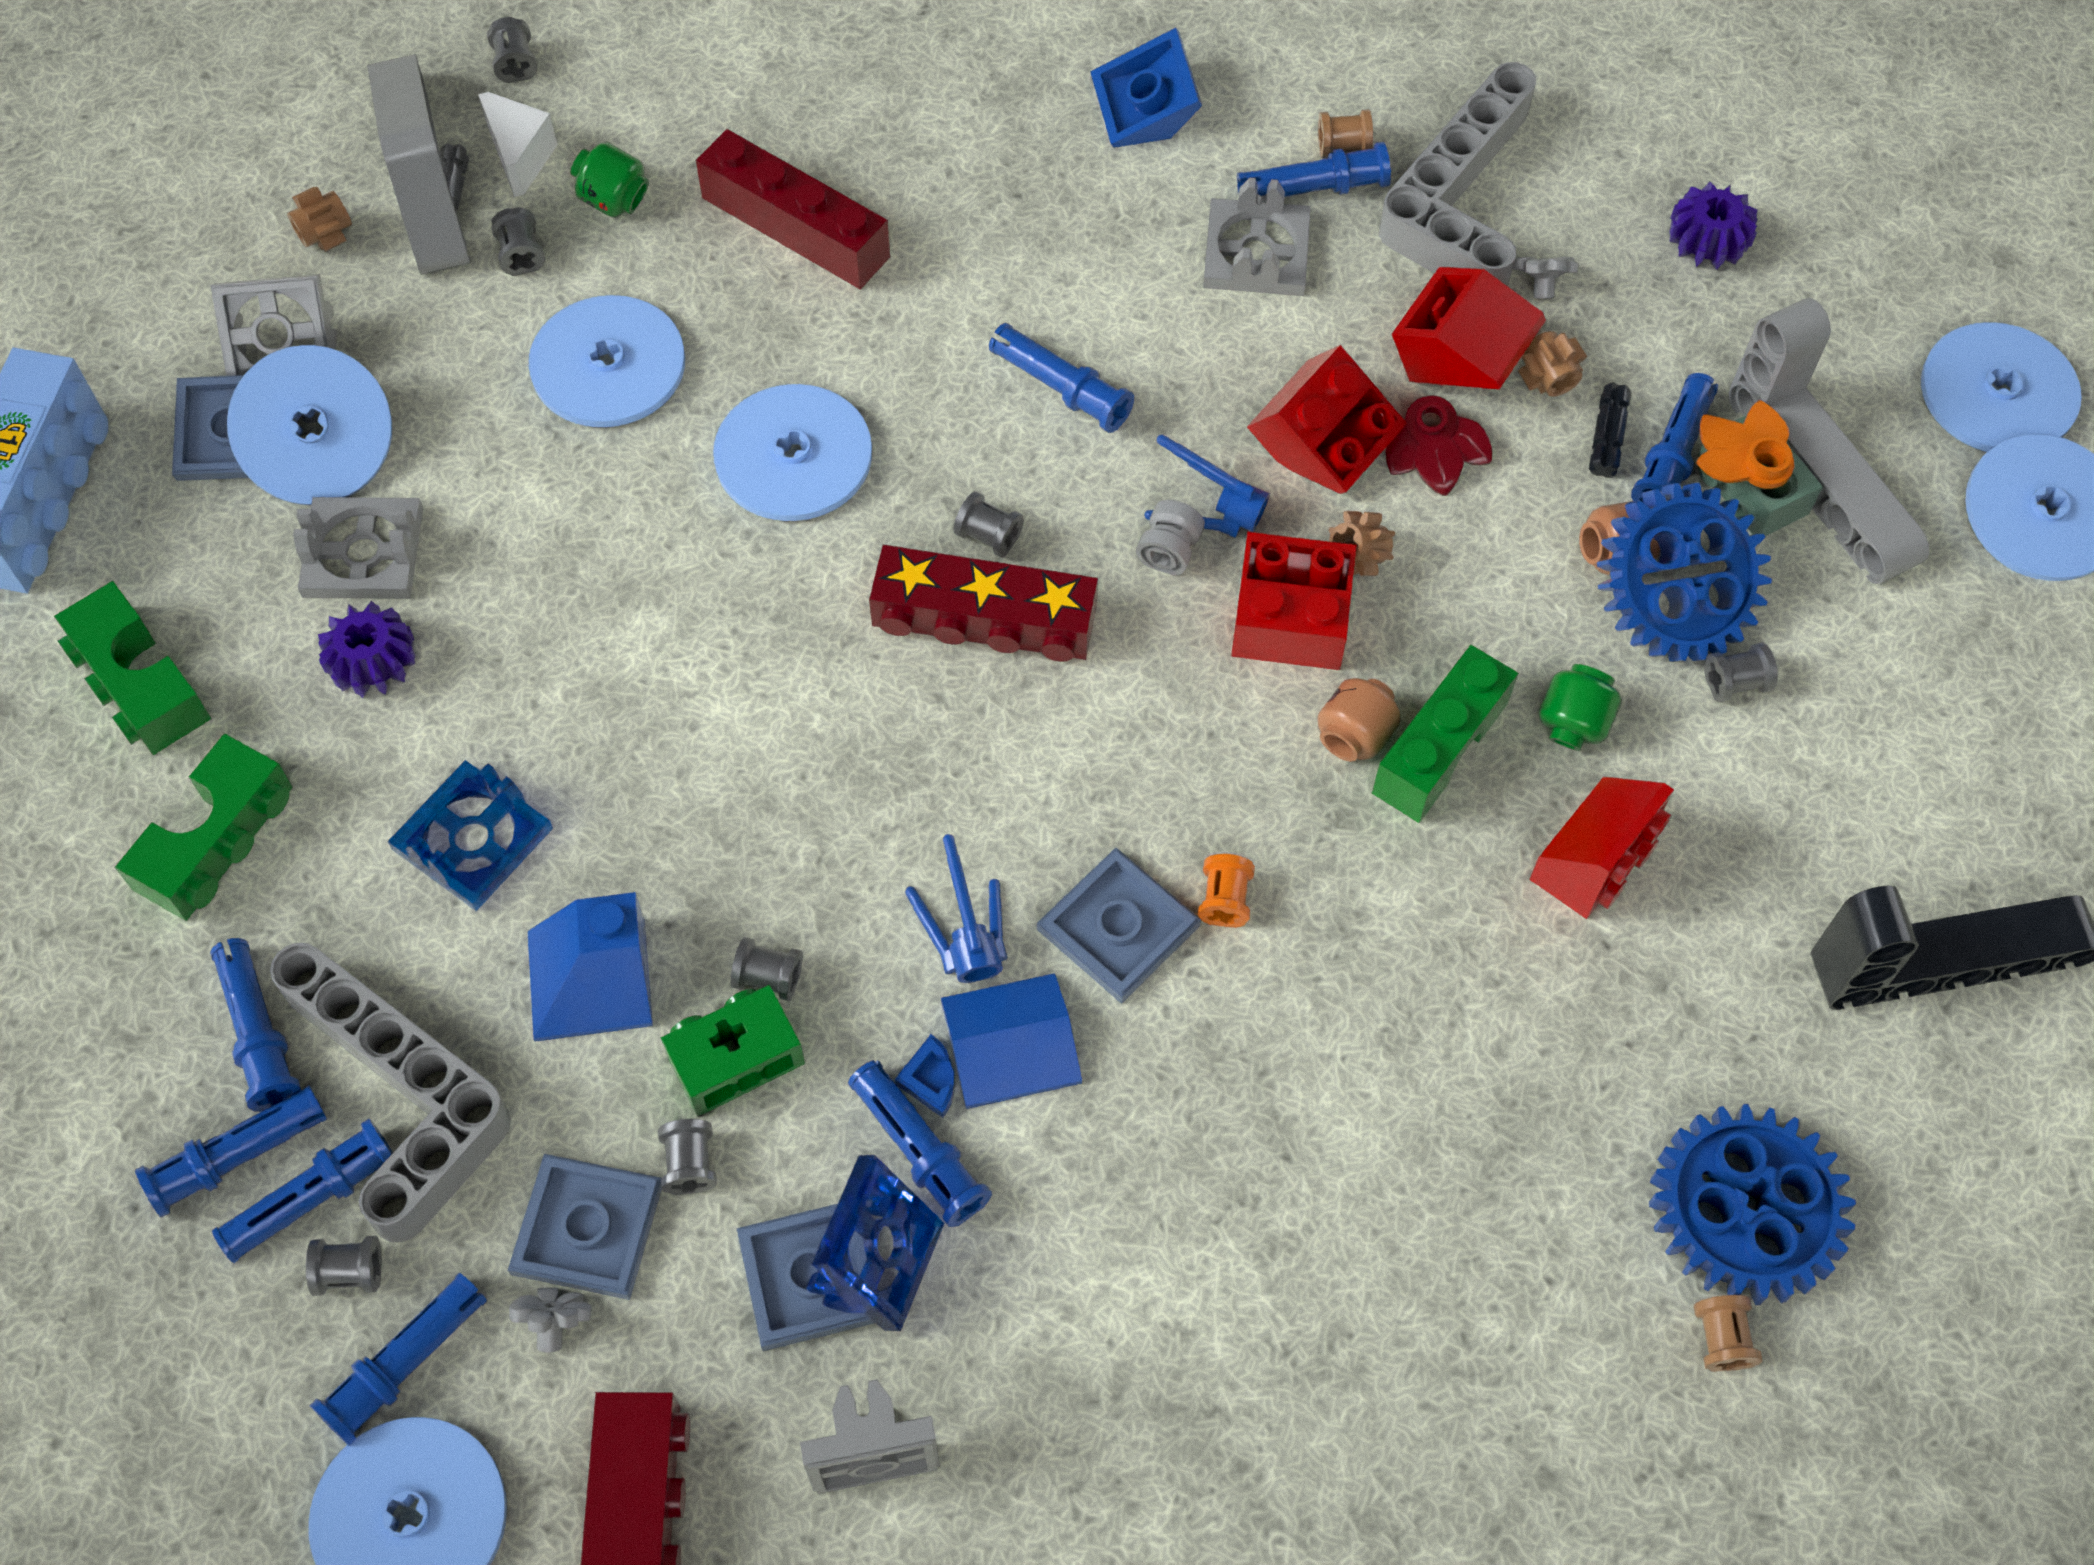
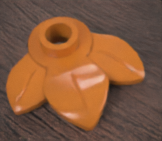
[1696,400,1794,489]

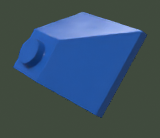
[527,892,653,1042]

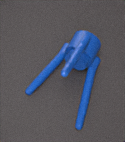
[1144,434,1270,538]
[905,834,1008,983]

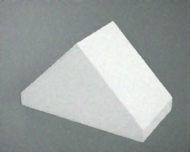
[478,92,557,197]

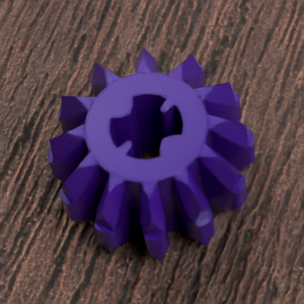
[1669,181,1758,270]
[318,600,416,698]

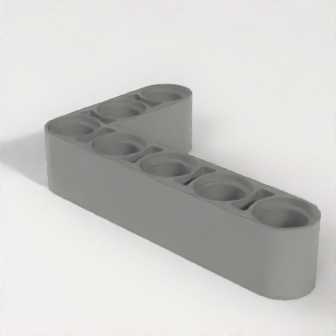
[367,54,471,275]
[1379,62,1536,286]
[1729,298,1929,584]
[270,943,511,1242]

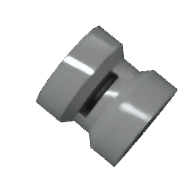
[1136,500,1205,576]

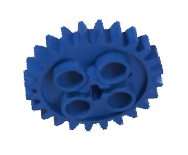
[1597,483,1772,662]
[1649,1104,1856,1305]

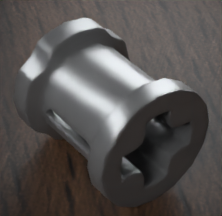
[487,17,538,83]
[491,207,545,276]
[953,491,1024,558]
[1704,642,1778,702]
[730,937,803,1001]
[657,1119,717,1195]
[306,1236,382,1296]

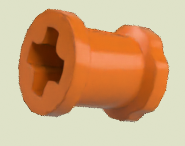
[1198,854,1255,928]

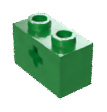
[660,985,805,1117]

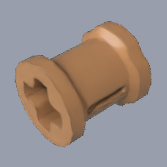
[1318,109,1373,158]
[1693,1295,1763,1372]

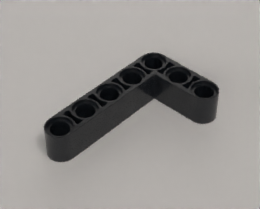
[1810,885,2094,1010]

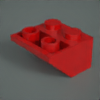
[1392,267,1546,390]
[1247,344,1407,494]
[1231,531,1357,670]
[1529,776,1674,919]

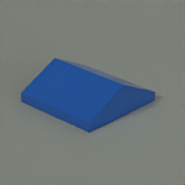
[1090,28,1202,148]
[941,973,1082,1109]

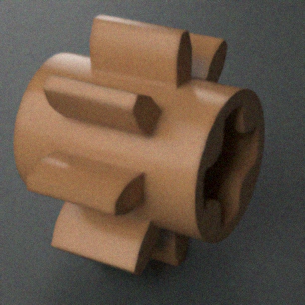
[287,186,352,252]
[1518,331,1587,397]
[1328,511,1395,576]

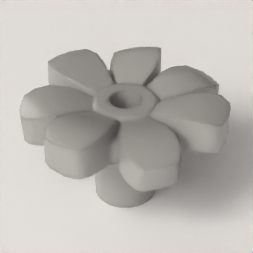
[1513,257,1579,298]
[509,1288,592,1352]

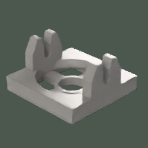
[1203,178,1311,296]
[210,274,337,376]
[293,497,423,599]
[800,1379,940,1494]

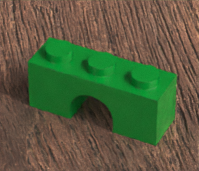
[54,581,211,755]
[1371,644,1519,823]
[115,733,293,921]

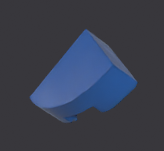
[895,1034,955,1118]

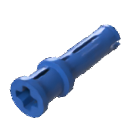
[1236,141,1391,197]
[989,323,1134,433]
[1631,373,1718,502]
[210,938,301,1112]
[848,1060,992,1228]
[135,1086,328,1218]
[211,1118,394,1263]
[309,1273,487,1446]

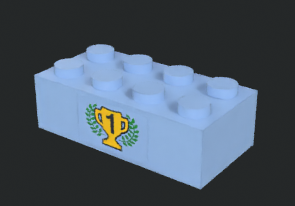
[0,347,108,594]

